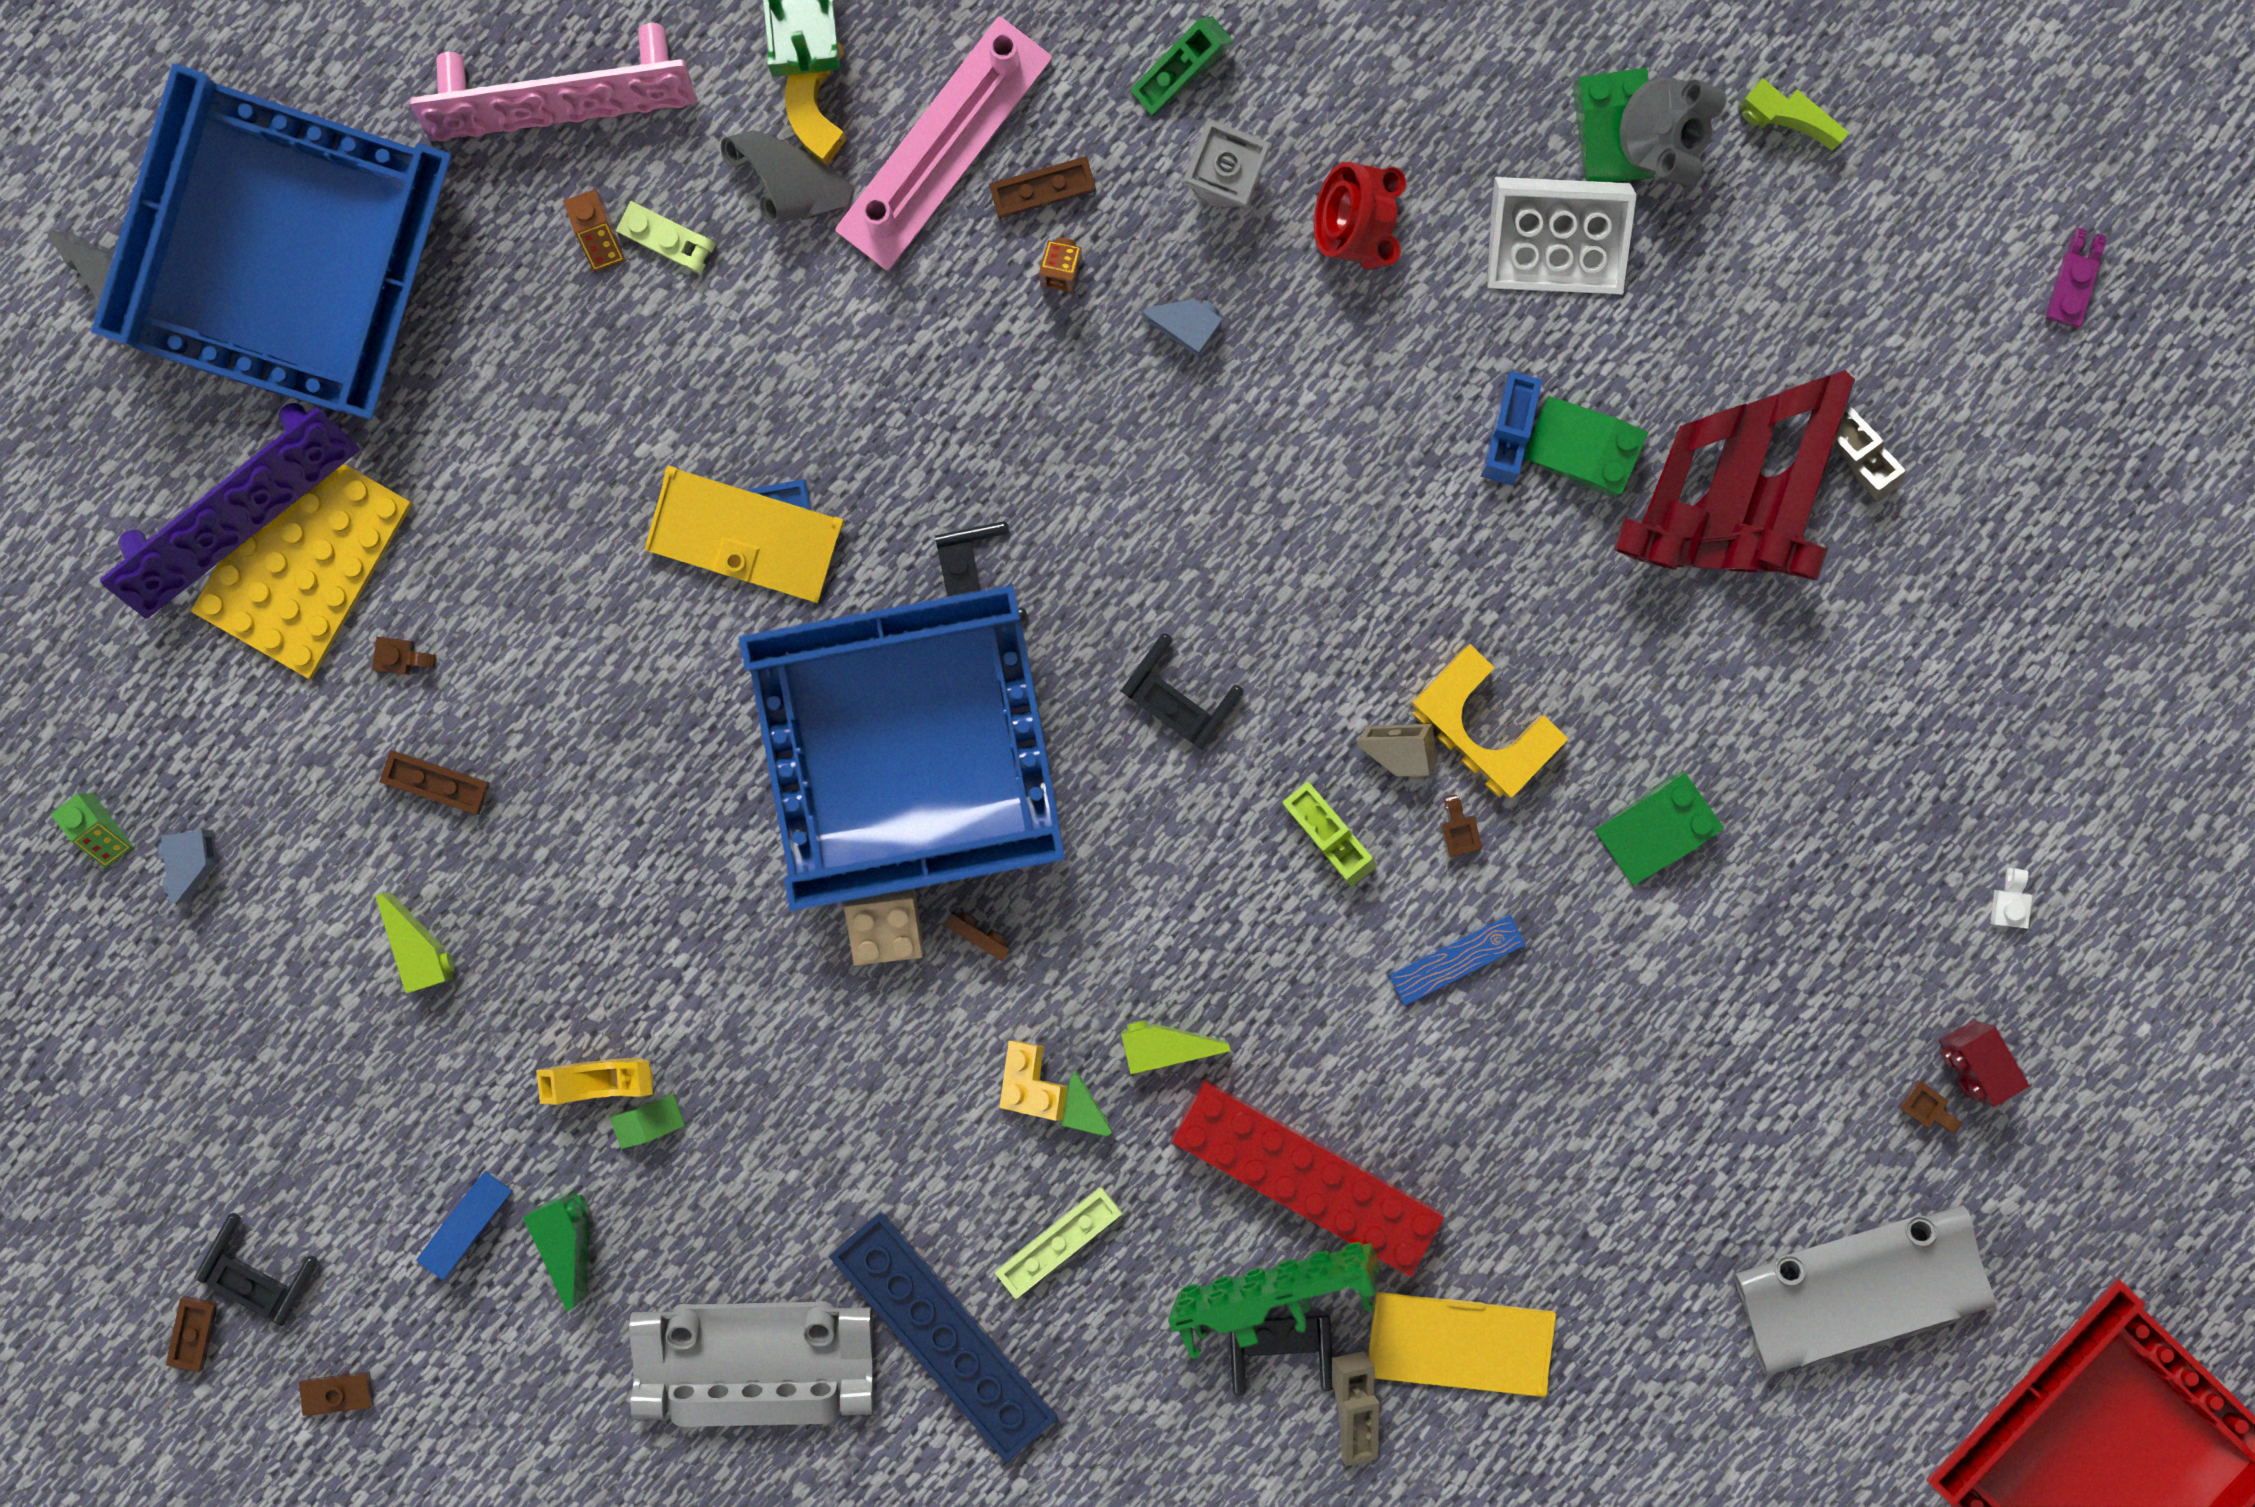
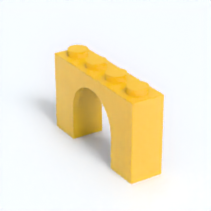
[1410,644,1568,798]

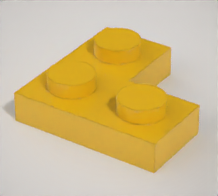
[999,1040,1068,1121]

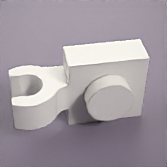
[1991,867,2032,928]

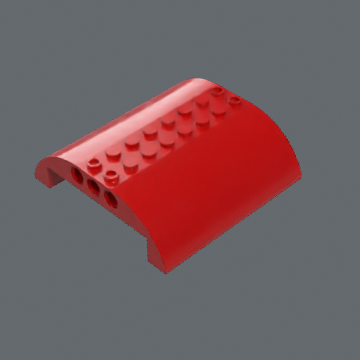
[1926,1278,2255,1507]

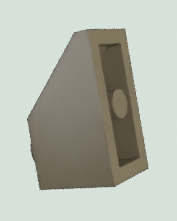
[1358,724,1438,779]

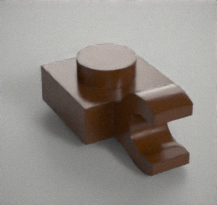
[372,636,436,675]
[1440,794,1483,857]
[1898,1080,1963,1134]

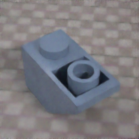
[158,830,217,904]

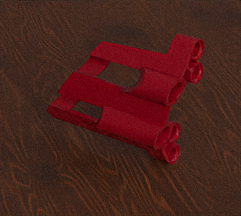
[1614,370,1855,580]

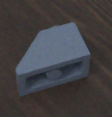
[1143,299,1222,357]

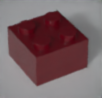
[1939,1020,2030,1107]

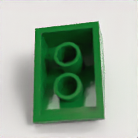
[1573,68,1654,183]
[1523,396,1649,499]
[1594,772,1725,886]
[523,1189,590,1312]

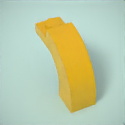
[785,42,847,166]
[536,1058,653,1105]

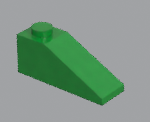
[1130,16,1234,115]

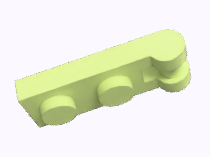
[616,201,716,274]

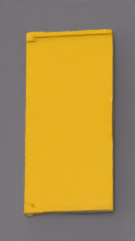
[644,465,844,603]
[1368,1292,1556,1397]

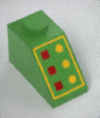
[50,793,134,868]

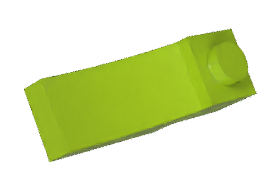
[1737,78,1849,151]
[1282,781,1377,887]

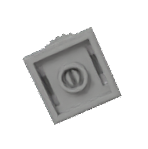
[1182,118,1272,210]

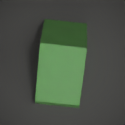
[1059,1071,1112,1136]
[610,1094,686,1149]

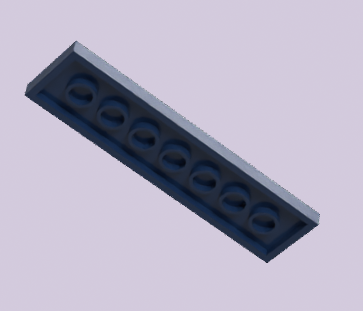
[828,1210,1058,1463]

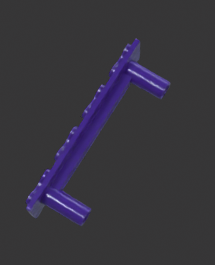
[99,403,360,619]

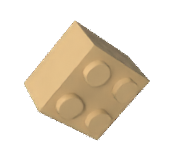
[844,888,923,966]

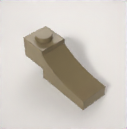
[1834,403,1906,502]
[1332,1351,1379,1466]

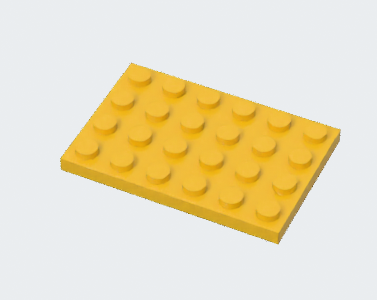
[191,464,413,679]

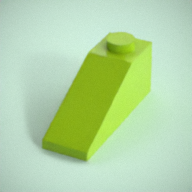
[375,892,455,994]
[1121,1020,1230,1074]

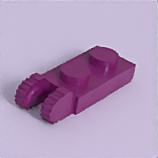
[2045,227,2107,328]

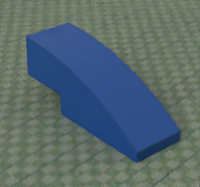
[1480,371,1542,486]
[415,1171,513,1280]

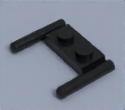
[935,521,1027,621]
[1120,633,1244,751]
[194,1213,319,1326]
[1229,1315,1333,1396]

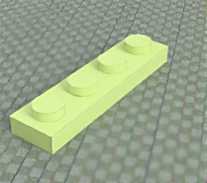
[995,1186,1122,1299]

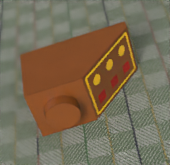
[563,189,626,273]
[1039,238,1082,293]

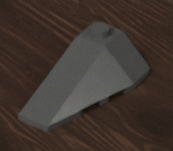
[48,231,113,310]

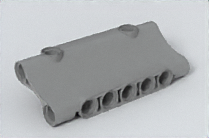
[1734,1205,1996,1376]
[629,1301,874,1427]

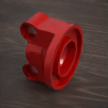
[1313,162,1406,270]

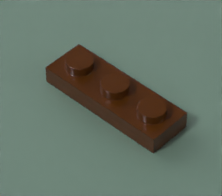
[989,156,1096,219]
[379,750,490,815]

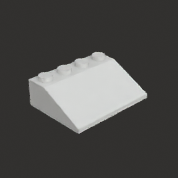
[1488,177,1636,294]

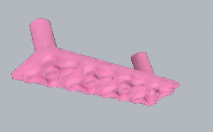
[835,17,1052,271]
[410,23,697,142]

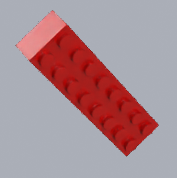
[1171,1078,1445,1277]

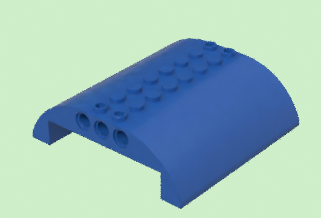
[90,62,452,420]
[738,585,1065,911]

